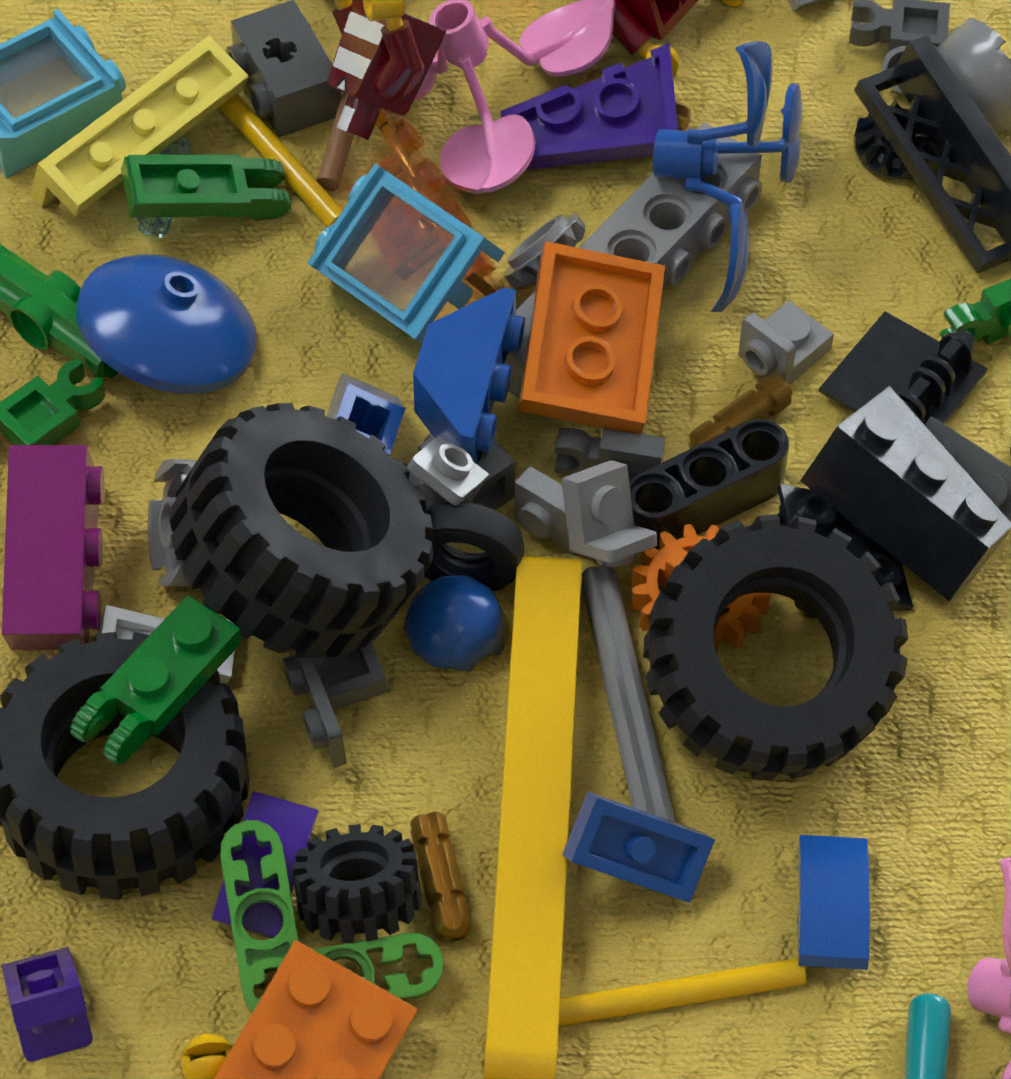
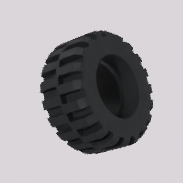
[169,403,434,658]
[643,515,908,781]
[0,632,249,899]

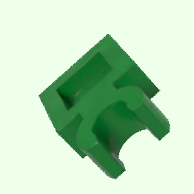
[940,279,1011,345]
[0,358,106,445]

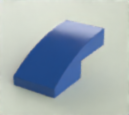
[797,834,870,970]

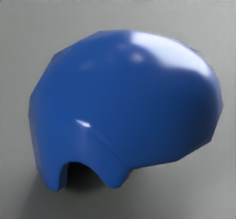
[404,576,509,671]

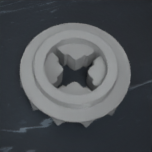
[503,214,585,288]

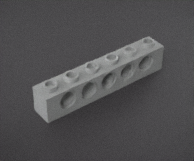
[505,122,762,398]

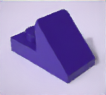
[1,947,93,1061]

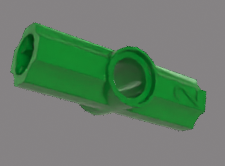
[0,244,119,379]

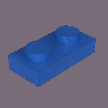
[562,791,715,903]

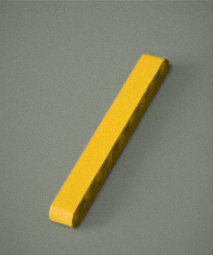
[484,556,582,1079]

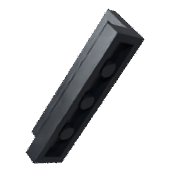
[854,35,1011,274]

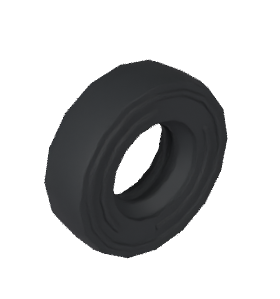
[423,502,525,591]

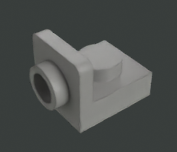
[738,300,834,384]
[407,435,489,509]
[561,460,658,567]

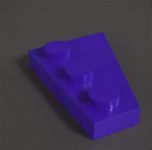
[501,43,678,170]

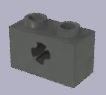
[226,0,341,137]

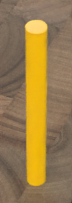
[219,94,343,227]
[558,958,806,1027]

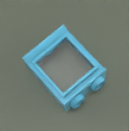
[0,9,126,178]
[307,163,505,343]

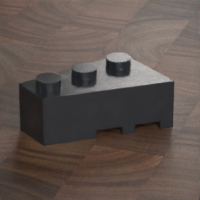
[800,386,1011,601]

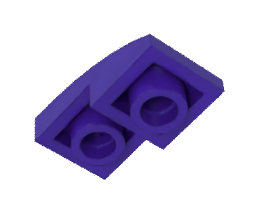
[211,791,319,938]

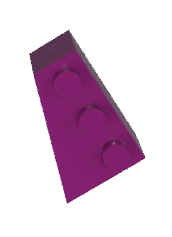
[2,445,105,650]

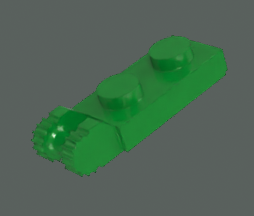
[121,155,292,220]
[70,595,242,765]

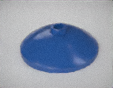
[76,254,257,394]

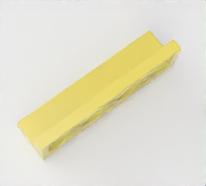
[30,36,249,216]

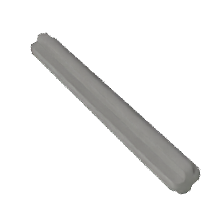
[581,566,675,822]

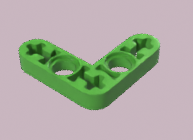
[220,820,443,1014]

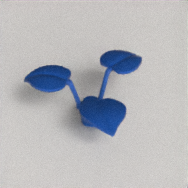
[653,41,802,312]

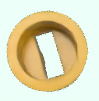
[180,1033,233,1079]

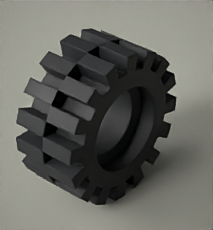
[292,824,421,943]

